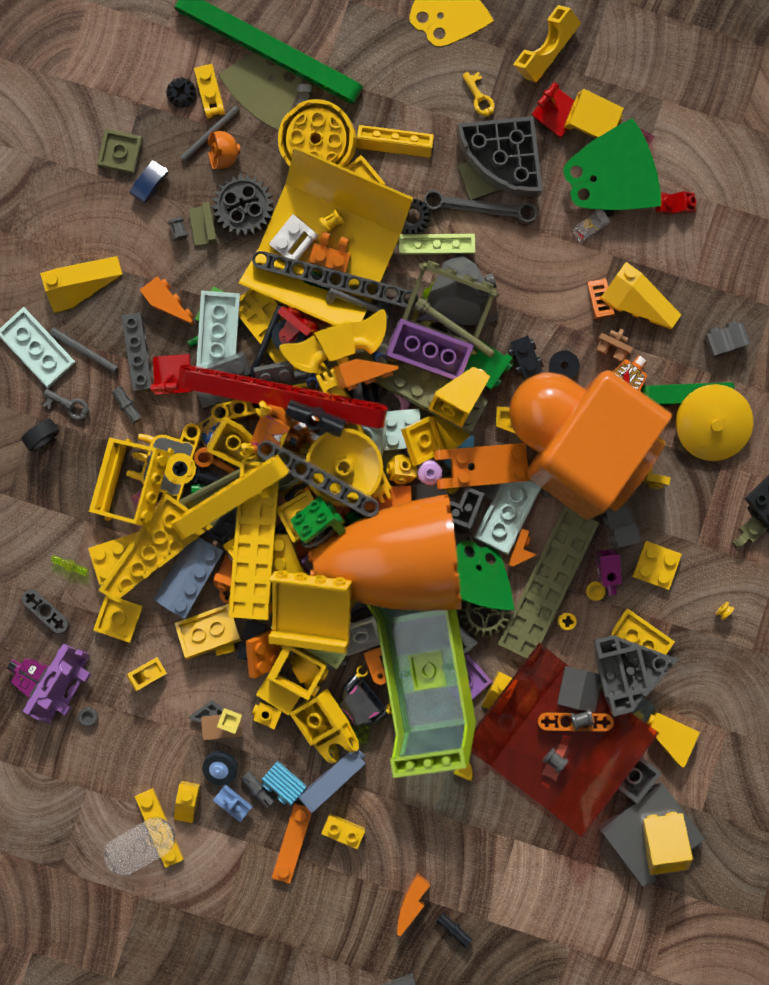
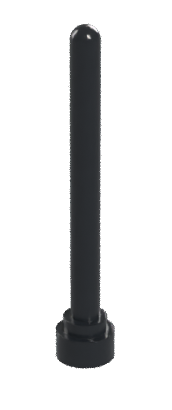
[247,304,284,378]

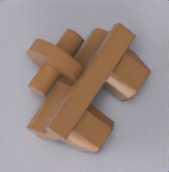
[596,328,633,363]

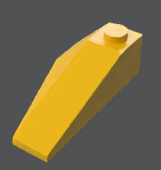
[40,256,123,313]
[600,262,681,329]
[207,417,269,467]

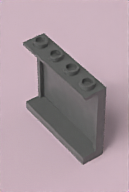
[598,781,705,886]

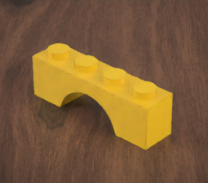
[513,5,581,83]

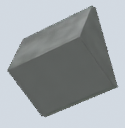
[557,666,601,712]

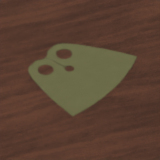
[218,53,302,130]

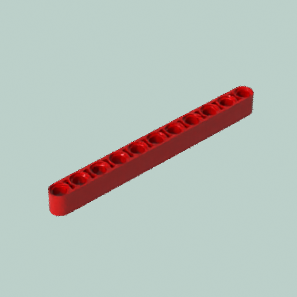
[178,365,388,428]

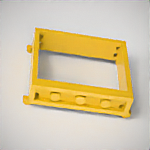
[89,437,174,532]

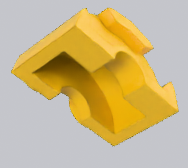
[288,648,328,690]

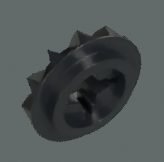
[166,77,196,108]

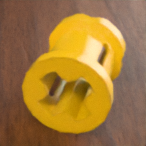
[320,209,345,233]
[557,613,577,630]

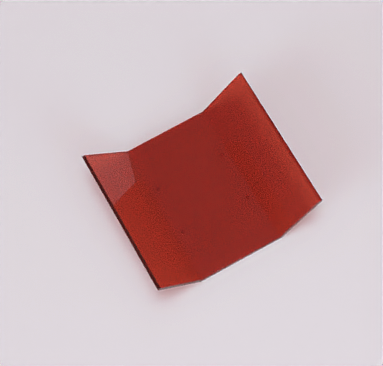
[471,642,659,837]

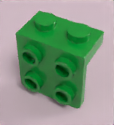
[463,340,513,392]
[291,496,346,543]

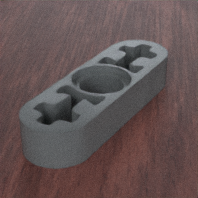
[22,590,69,633]

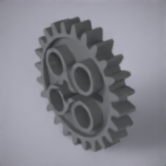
[212,174,274,236]

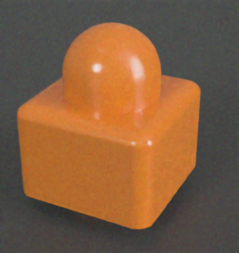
[509,371,672,520]

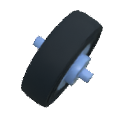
[202,751,238,785]

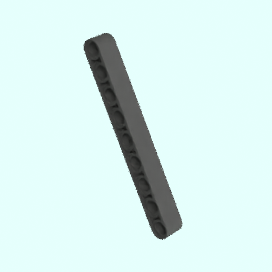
[252,251,418,308]

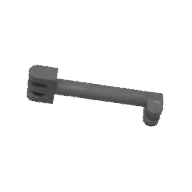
[326,288,390,322]

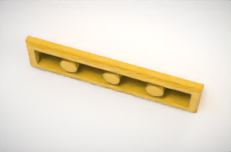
[356,125,434,158]

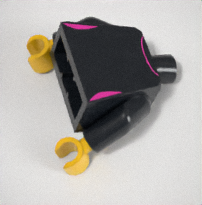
[339,666,392,726]

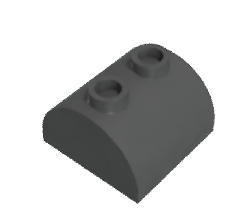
[606,748,662,804]

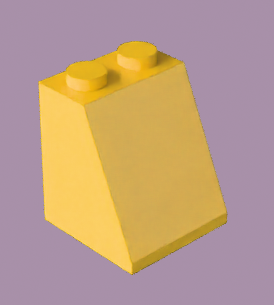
[428,367,490,428]

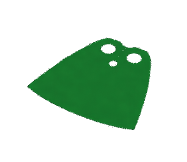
[563,118,661,210]

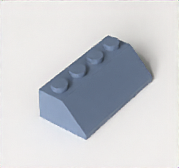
[154,537,225,619]

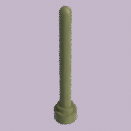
[413,296,494,357]

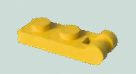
[194,64,225,119]

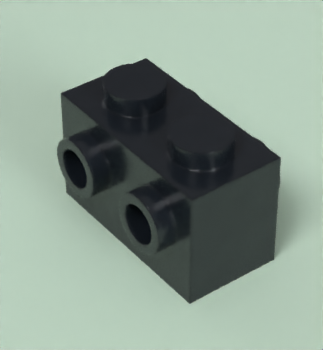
[507,335,544,380]

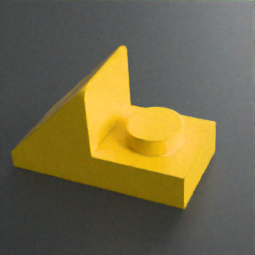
[126,657,167,692]

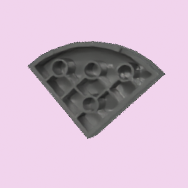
[456,116,543,197]

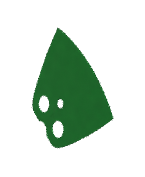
[456,540,515,610]

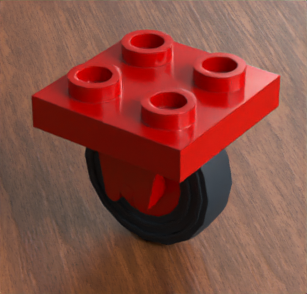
[272,306,320,350]

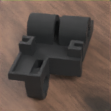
[744,475,769,533]

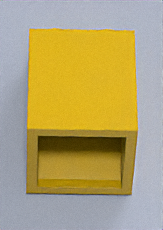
[642,812,693,875]

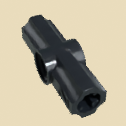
[285,400,346,437]

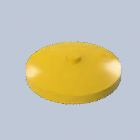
[675,384,753,461]
[305,428,383,506]

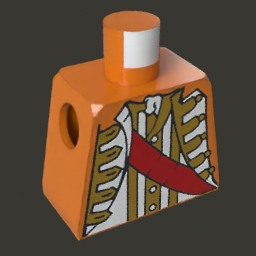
[613,355,647,391]

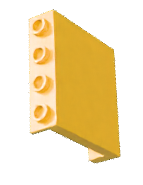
[269,570,351,654]

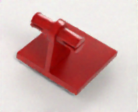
[531,82,574,138]
[150,354,192,395]

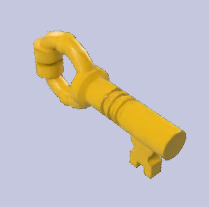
[462,72,495,117]

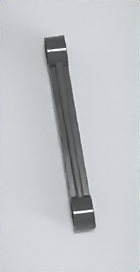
[424,190,537,224]

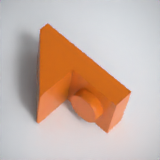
[508,529,537,567]

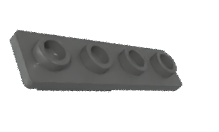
[254,361,314,385]

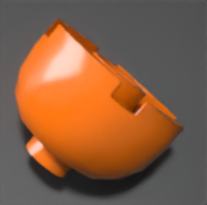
[208,131,240,170]

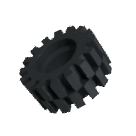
[403,199,432,234]

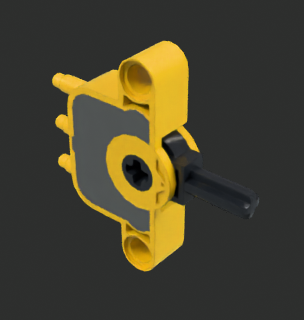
[126,423,224,503]

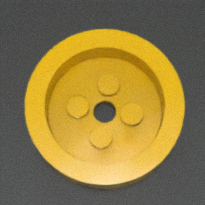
[278,99,357,168]

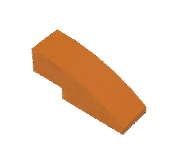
[397,873,430,937]

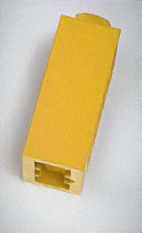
[267,645,329,700]

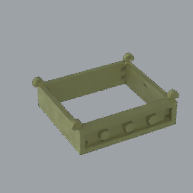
[397,261,500,356]

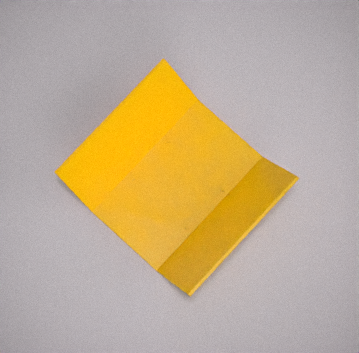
[239,146,413,325]

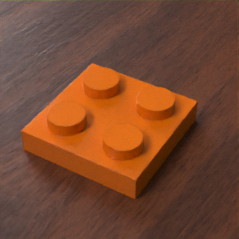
[246,629,281,679]

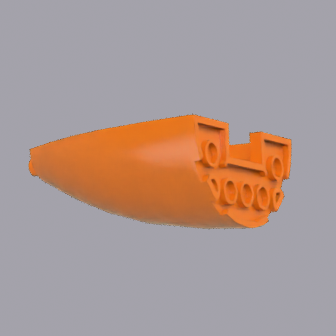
[308,494,461,611]

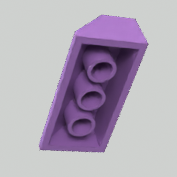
[386,319,474,380]

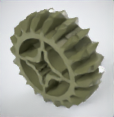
[459,600,511,637]

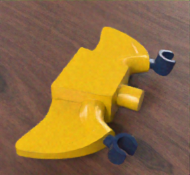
[279,310,387,388]

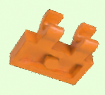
[309,232,351,272]

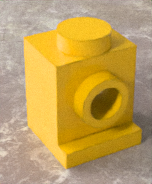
[251,701,282,729]

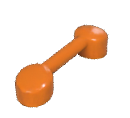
[194,447,237,474]

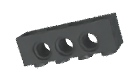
[121,312,154,393]

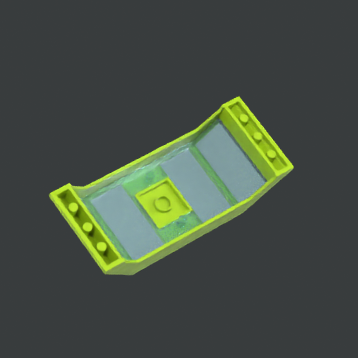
[367,605,476,778]

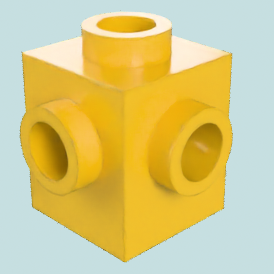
[386,455,417,484]

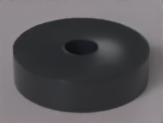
[548,350,580,379]

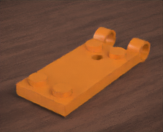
[434,443,529,489]

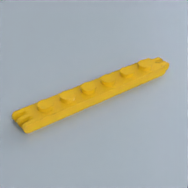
[316,368,392,503]

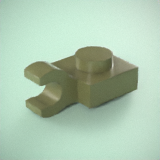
[733,516,767,547]

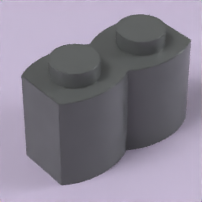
[704,321,750,358]

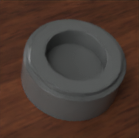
[78,707,98,727]

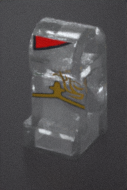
[571,209,610,243]

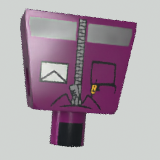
[595,549,622,596]
[7,658,49,698]

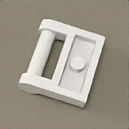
[269,214,319,266]

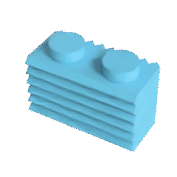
[261,761,306,805]

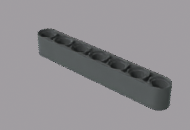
[257,440,379,517]

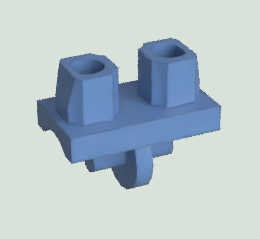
[213,784,253,822]

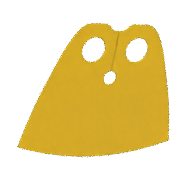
[409,0,494,46]

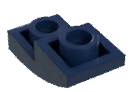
[129,161,168,203]

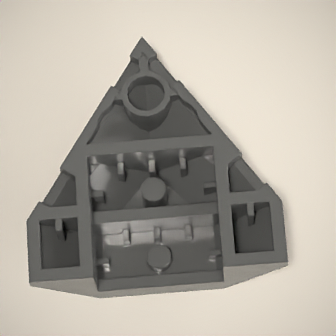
[417,254,498,328]
[594,635,679,716]

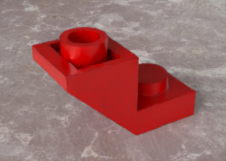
[655,191,697,214]

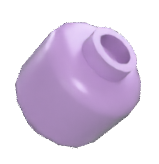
[417,460,442,485]

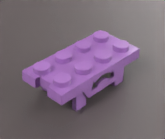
[23,643,91,724]

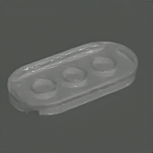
[104,818,175,875]

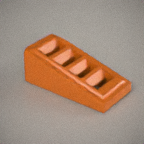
[587,279,615,320]

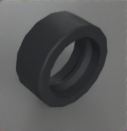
[21,418,60,452]

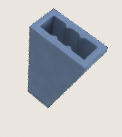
[299,749,366,813]

